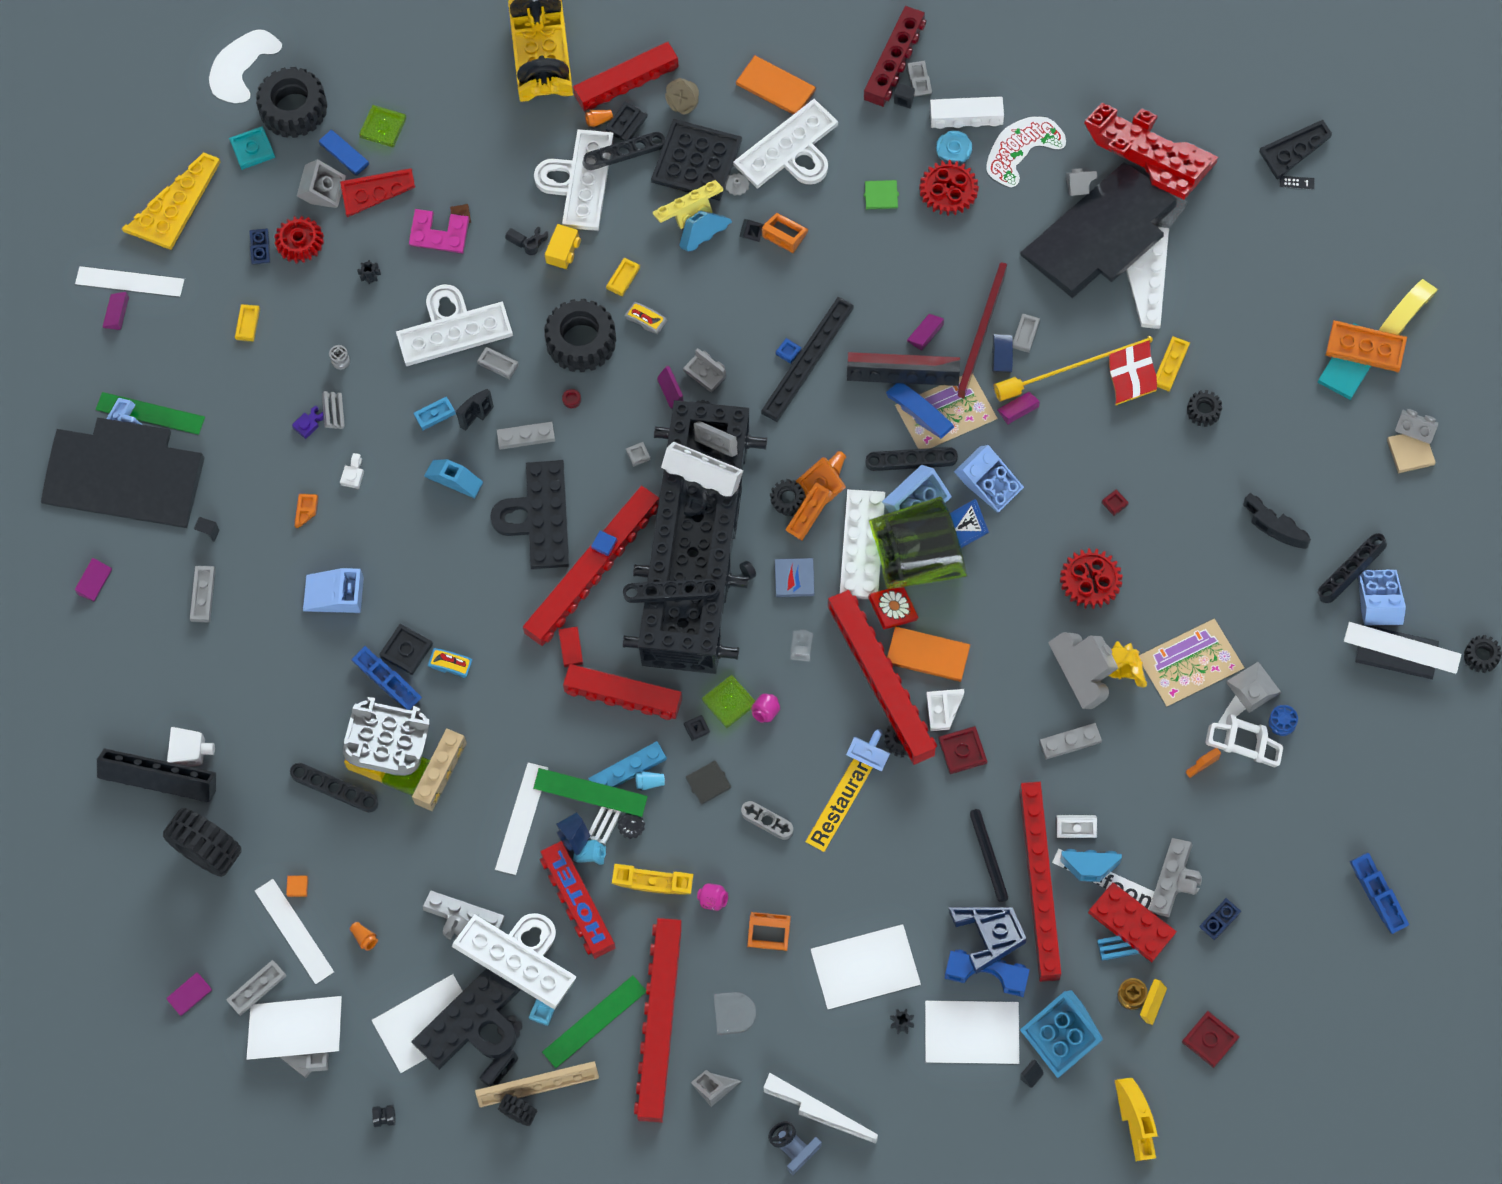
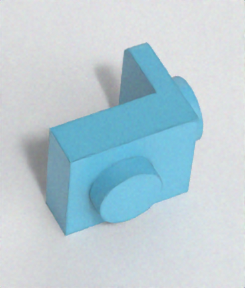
[573,840,606,865]

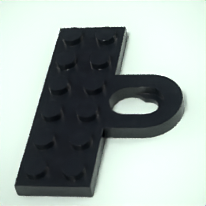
[490,460,569,569]
[411,968,521,1070]

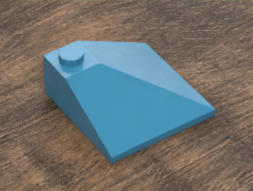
[1020,990,1103,1078]

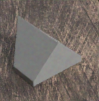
[691,1070,742,1107]

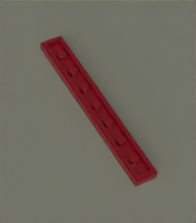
[958,262,1007,399]

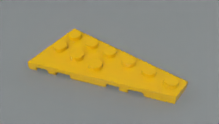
[122,152,221,250]

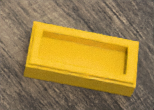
[606,258,640,297]
[235,304,260,341]
[1140,979,1167,1025]

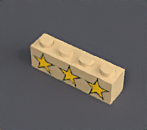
[412,728,467,811]

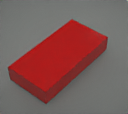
[558,626,583,667]

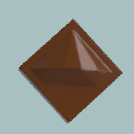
[450,204,471,223]

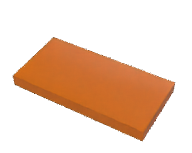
[736,55,816,115]
[1326,320,1407,372]
[887,626,971,682]

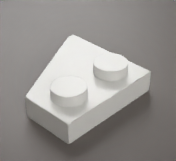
[927,689,964,731]

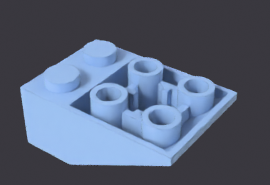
[954,445,1024,513]
[303,568,364,613]
[1358,569,1406,625]

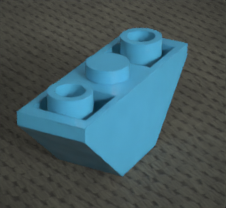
[679,210,732,252]
[424,459,483,499]
[1060,849,1122,882]

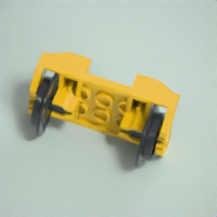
[508,0,573,102]

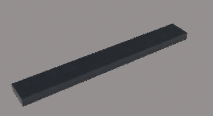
[761,297,854,422]

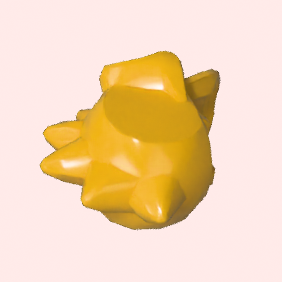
[1108,641,1147,687]

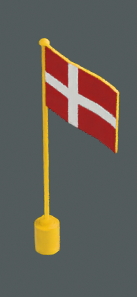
[994,336,1157,405]

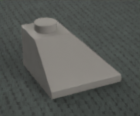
[1226,662,1281,713]

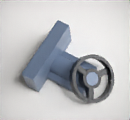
[768,1121,822,1175]

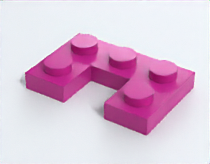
[409,209,469,253]

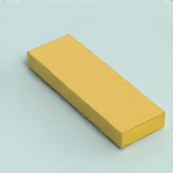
[1156,336,1190,392]

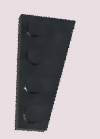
[1259,120,1332,180]

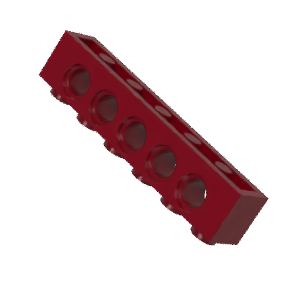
[864,5,927,107]

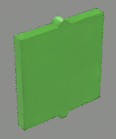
[864,180,899,209]

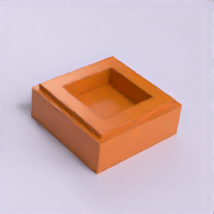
[286,876,308,897]

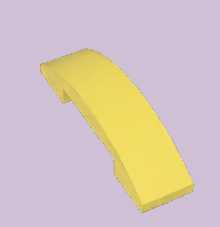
[1379,279,1438,335]

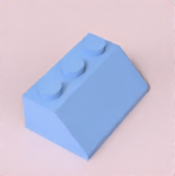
[882,465,952,532]

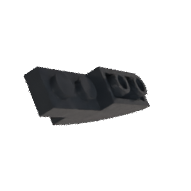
[1243,493,1311,549]

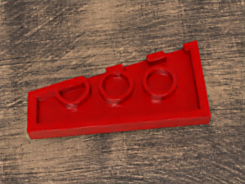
[340,168,415,217]

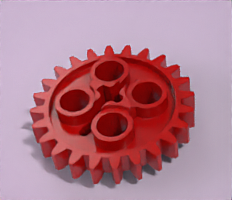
[919,160,979,216]
[1060,548,1123,609]

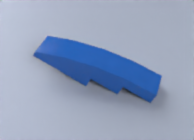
[886,383,954,439]
[351,646,422,710]
[1349,853,1409,934]

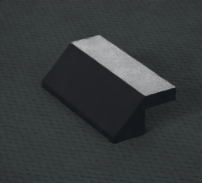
[1355,624,1439,680]

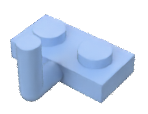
[107,398,142,425]
[846,729,890,771]

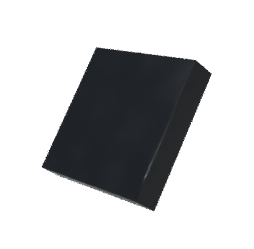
[379,624,433,675]

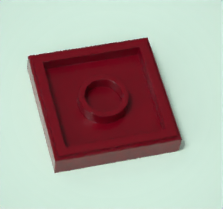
[938,726,988,774]
[1182,1011,1240,1068]

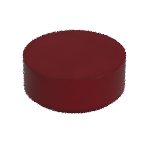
[562,389,581,409]

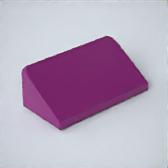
[102,292,129,330]
[907,314,944,351]
[657,366,684,409]
[997,392,1040,425]
[75,558,112,601]
[166,972,212,1016]

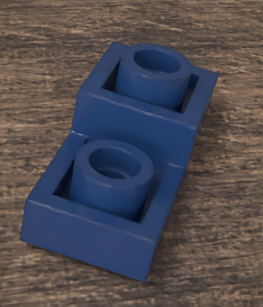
[249,228,270,265]
[992,334,1013,372]
[1199,898,1241,940]

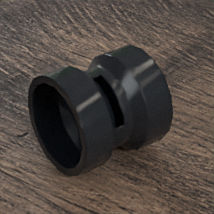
[372,1105,396,1127]

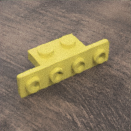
[653,180,723,229]

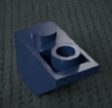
[556,812,591,856]

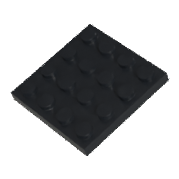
[651,119,742,201]

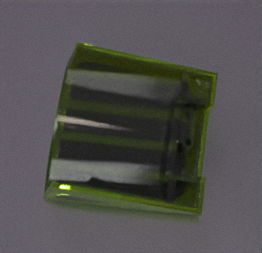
[869,497,968,589]

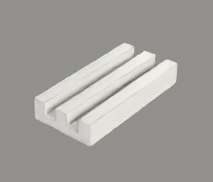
[589,807,622,845]

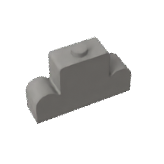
[1048,632,1118,709]

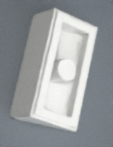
[1056,815,1097,838]

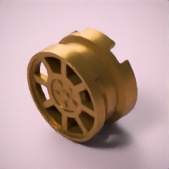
[1118,978,1148,1010]

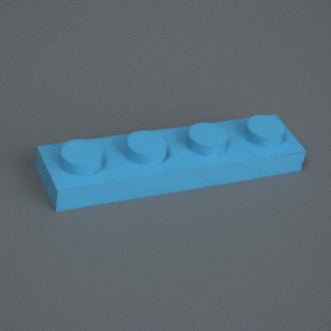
[588,741,667,787]

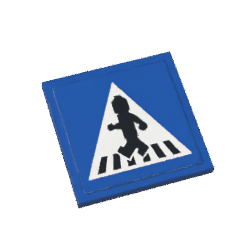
[944,499,989,550]

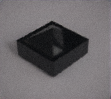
[684,715,710,741]

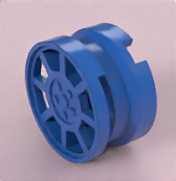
[1268,705,1298,736]

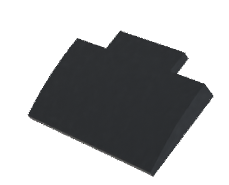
[1020,162,1177,298]
[41,417,205,528]

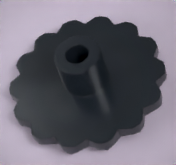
[618,813,645,839]

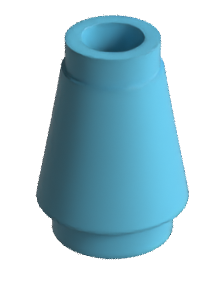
[635,771,665,791]

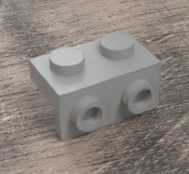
[683,348,726,393]
[1395,409,1439,444]

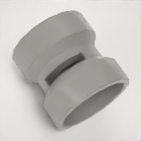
[329,345,350,370]

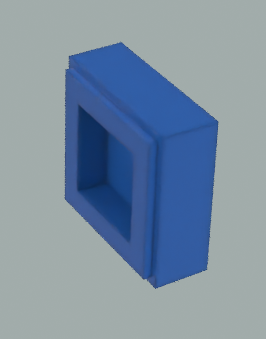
[776,338,801,364]
[591,530,617,556]

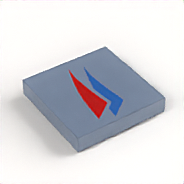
[775,558,814,597]

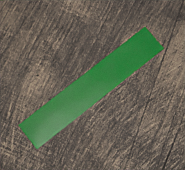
[95,392,205,435]
[533,768,648,817]
[542,975,646,1068]

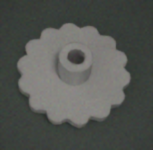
[725,173,750,196]

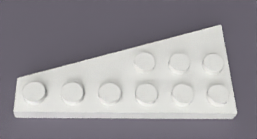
[1126,227,1169,329]

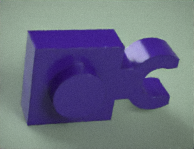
[292,406,324,439]

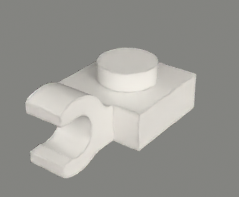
[340,453,364,489]

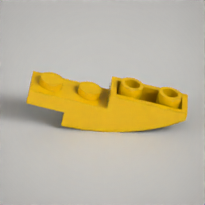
[1115,1078,1158,1161]

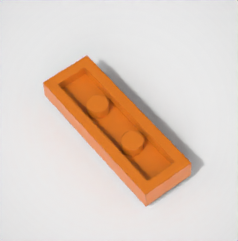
[785,482,833,541]

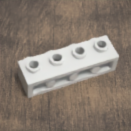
[930,97,1004,129]
[661,442,743,496]

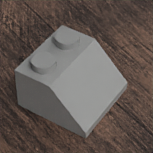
[297,159,346,208]

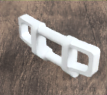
[1205,714,1283,767]

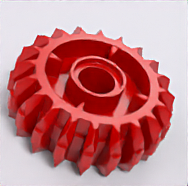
[274,215,324,264]

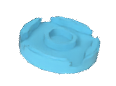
[936,131,972,165]

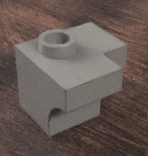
[1066,168,1097,196]

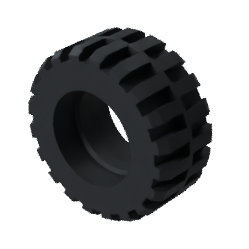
[256,67,327,138]
[544,299,616,372]
[163,808,241,877]

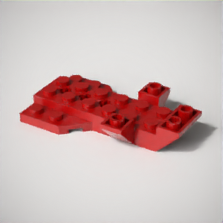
[1084,103,1218,200]

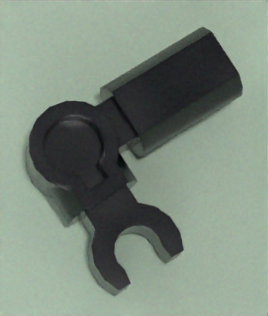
[505,226,548,255]

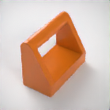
[762,213,808,253]
[747,912,791,951]

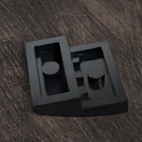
[456,389,494,431]

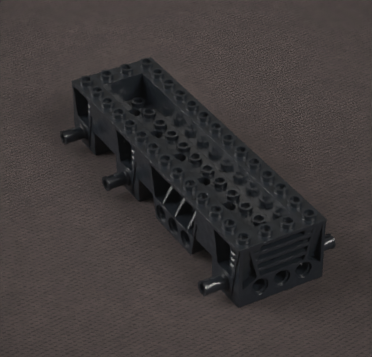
[623,400,767,674]

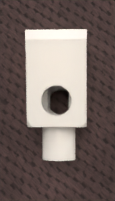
[167,727,215,767]

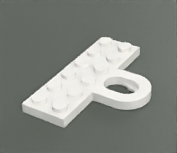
[733,99,838,189]
[534,129,614,231]
[396,284,513,366]
[840,489,920,599]
[452,914,576,1010]

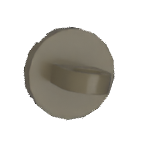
[665,78,699,114]

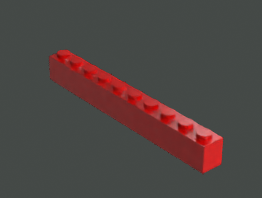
[523,485,659,646]
[828,590,937,765]
[1020,782,1061,982]
[634,918,682,1123]

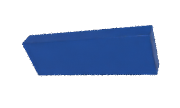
[319,129,369,176]

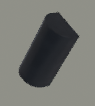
[479,1049,518,1087]

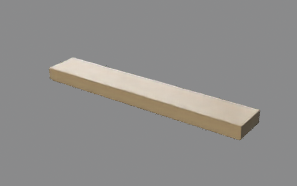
[475,1061,599,1107]

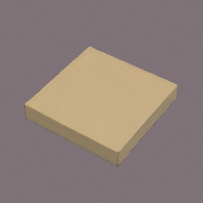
[1387,434,1436,473]

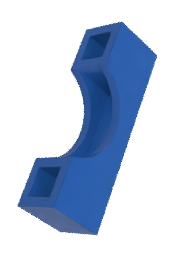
[945,950,1030,997]

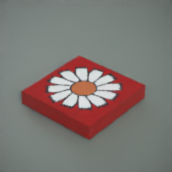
[868,585,919,630]

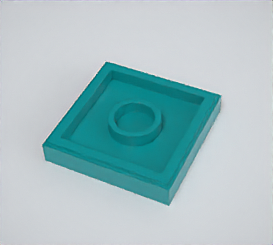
[229,126,275,170]

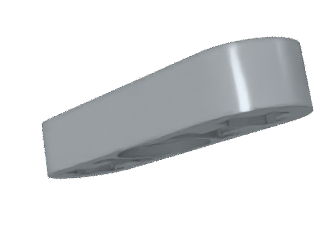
[741,801,793,840]

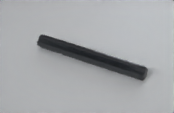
[970,809,1008,902]

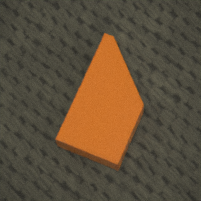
[294,494,319,528]
[1186,748,1221,778]

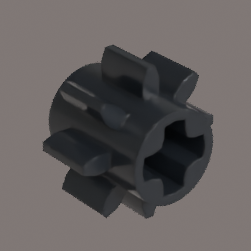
[357,260,381,284]
[890,1009,914,1034]

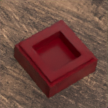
[1101,489,1129,516]

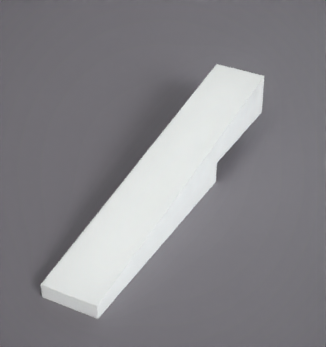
[764,1073,878,1144]

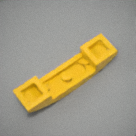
[612,864,693,894]

